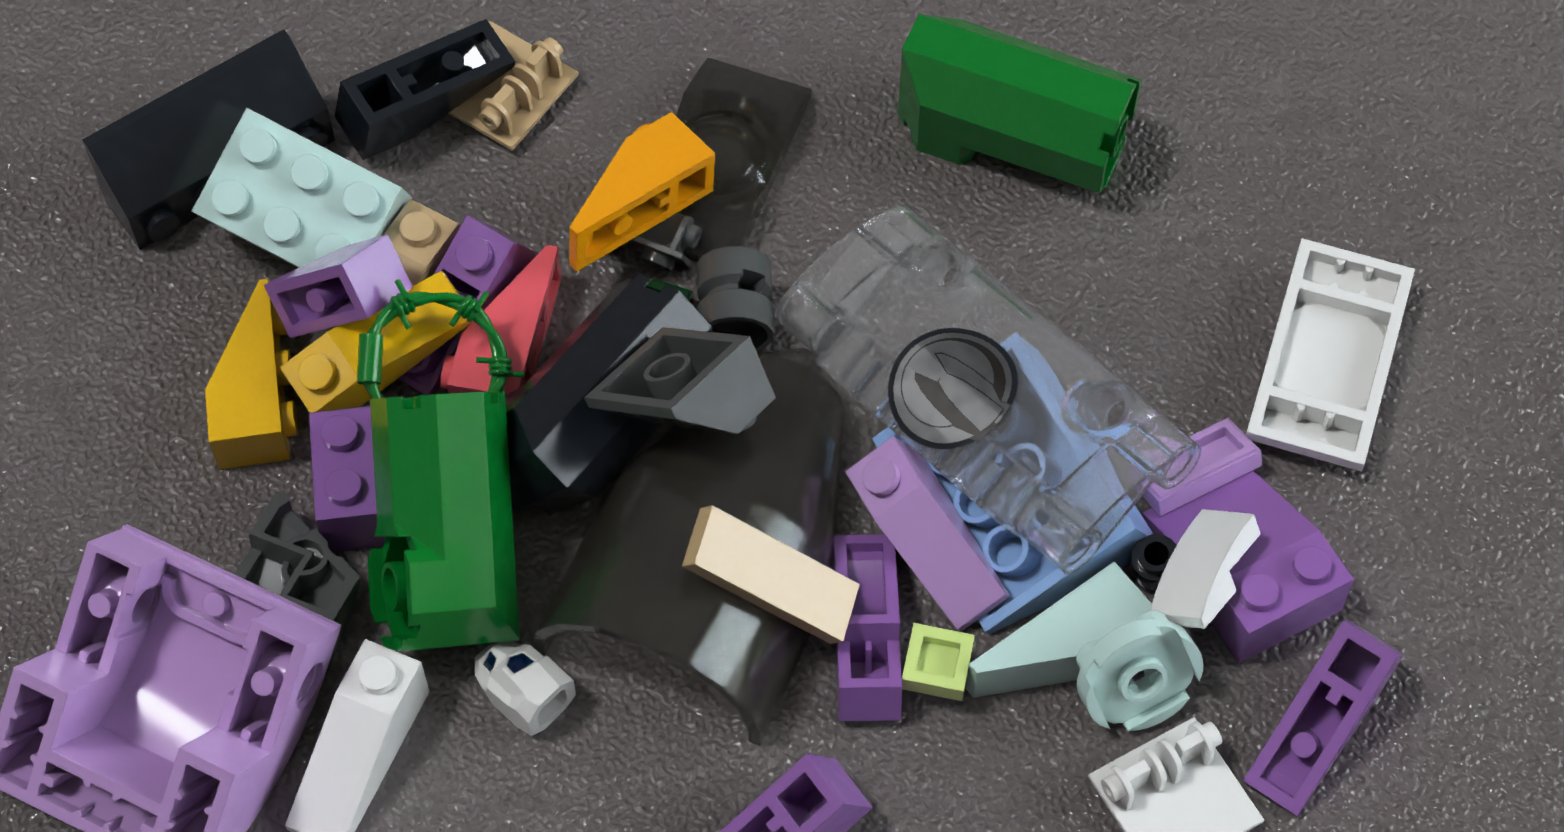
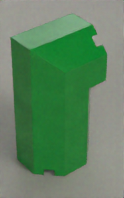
[898,14,1142,193]
[367,391,520,651]

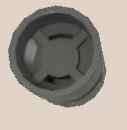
[697,246,773,352]

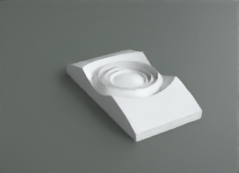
[1245,238,1415,472]

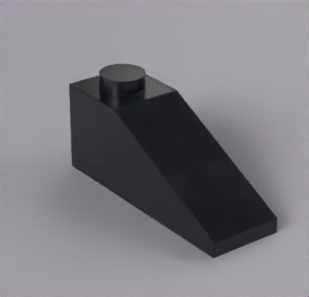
[335,19,516,160]

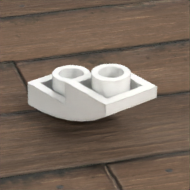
[1150,509,1261,629]

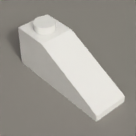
[285,639,430,832]

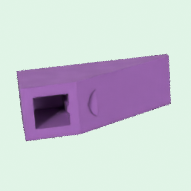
[399,215,538,395]

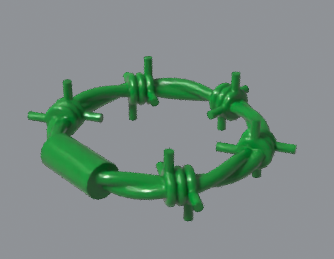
[357,279,524,399]

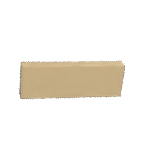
[682,505,860,644]

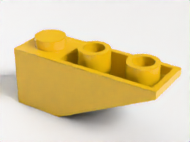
[205,279,299,470]

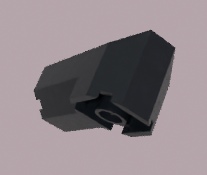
[505,273,713,512]

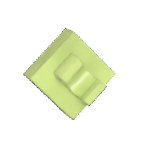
[902,623,975,701]

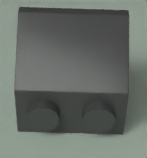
[584,327,776,434]

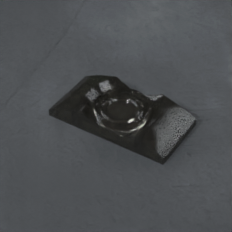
[676,58,812,262]

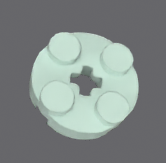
[1076,610,1203,731]

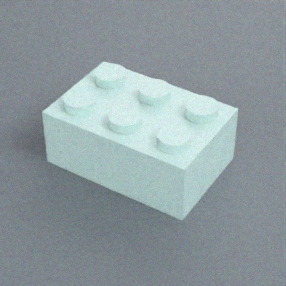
[192,108,412,268]

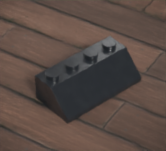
[82,29,335,250]

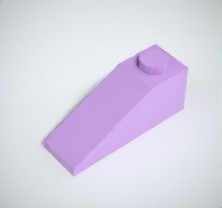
[845,436,1010,632]

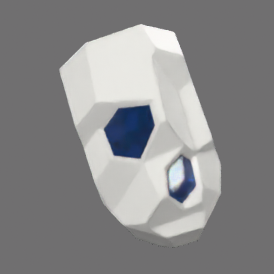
[475,641,576,736]

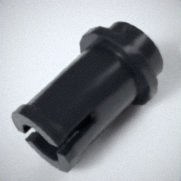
[1131,534,1177,594]

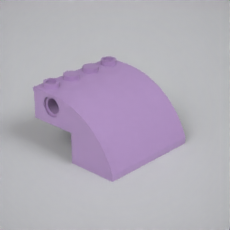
[0,524,342,832]

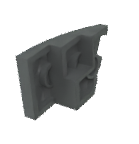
[234,492,360,680]

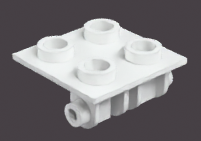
[1088,717,1264,832]

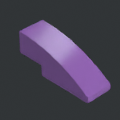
[834,534,902,721]

